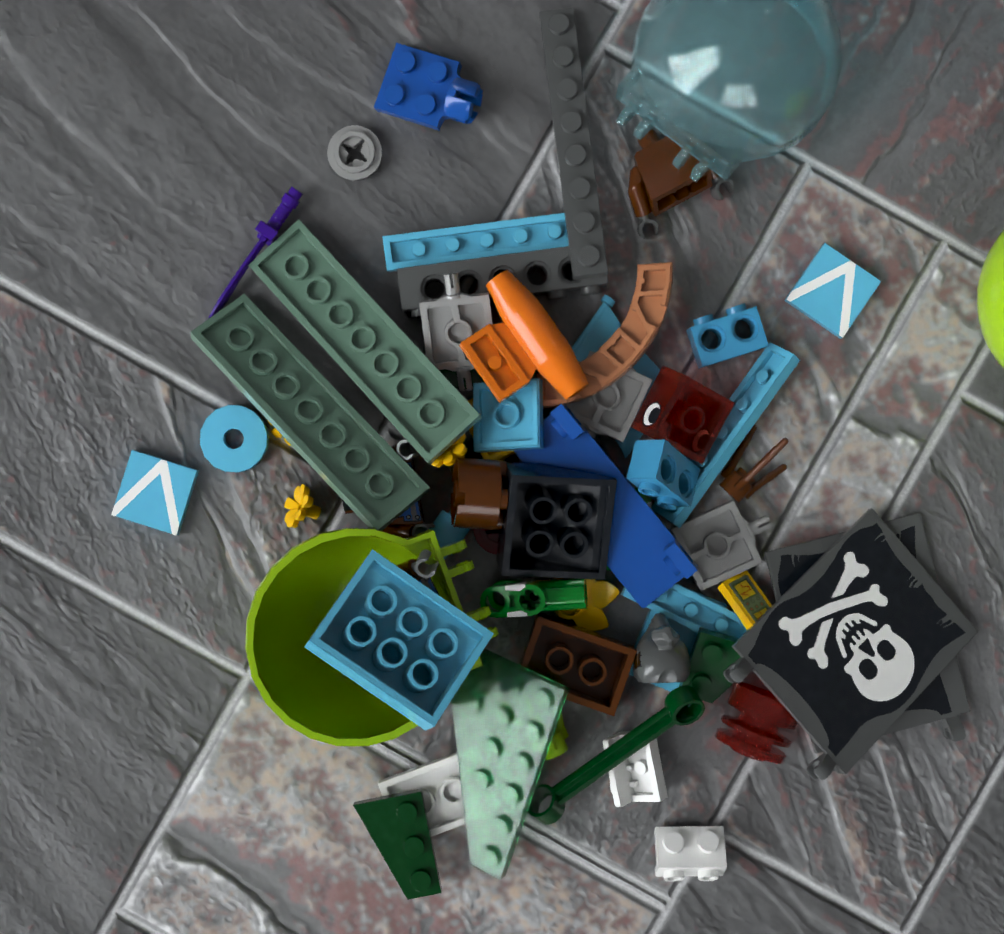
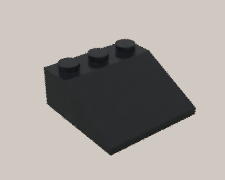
[496,462,617,580]

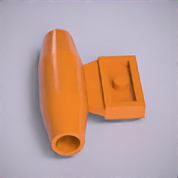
[459,270,589,403]

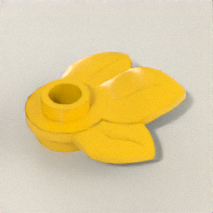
[555,579,619,631]

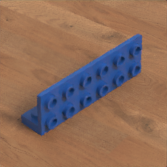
[514,403,698,608]

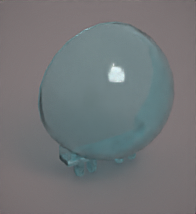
[615,0,842,182]

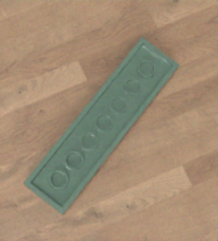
[248,219,482,465]
[190,294,430,531]

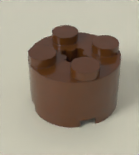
[450,458,508,530]

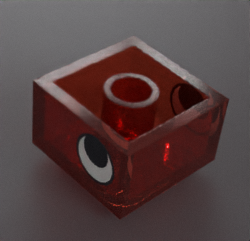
[631,366,735,464]

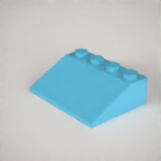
[304,549,494,731]

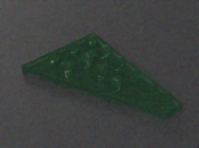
[451,648,569,880]

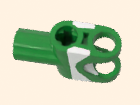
[480,577,588,618]

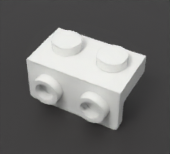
[603,731,668,807]
[654,826,727,882]

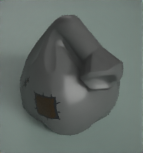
[633,613,691,683]

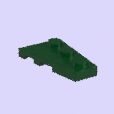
[353,788,442,900]

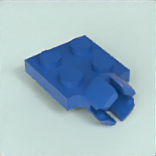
[374,43,483,131]

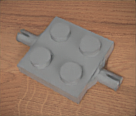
[419,272,493,391]
[567,351,653,443]
[670,500,773,591]

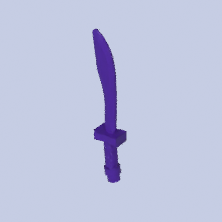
[208,186,303,319]

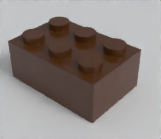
[515,612,637,716]

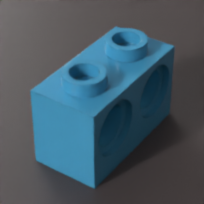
[686,303,769,369]
[626,439,700,510]

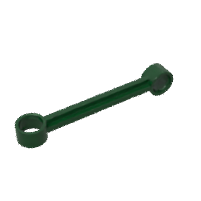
[525,685,705,825]

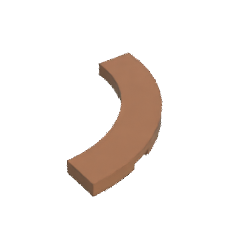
[537,262,673,409]

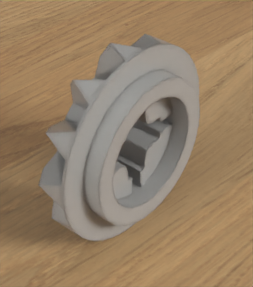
[327,125,383,181]

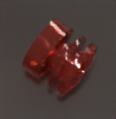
[715,682,798,764]

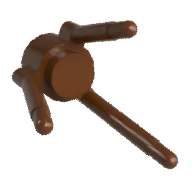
[719,425,789,503]

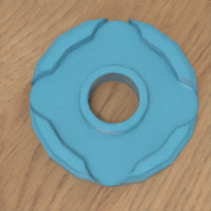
[200,405,269,472]

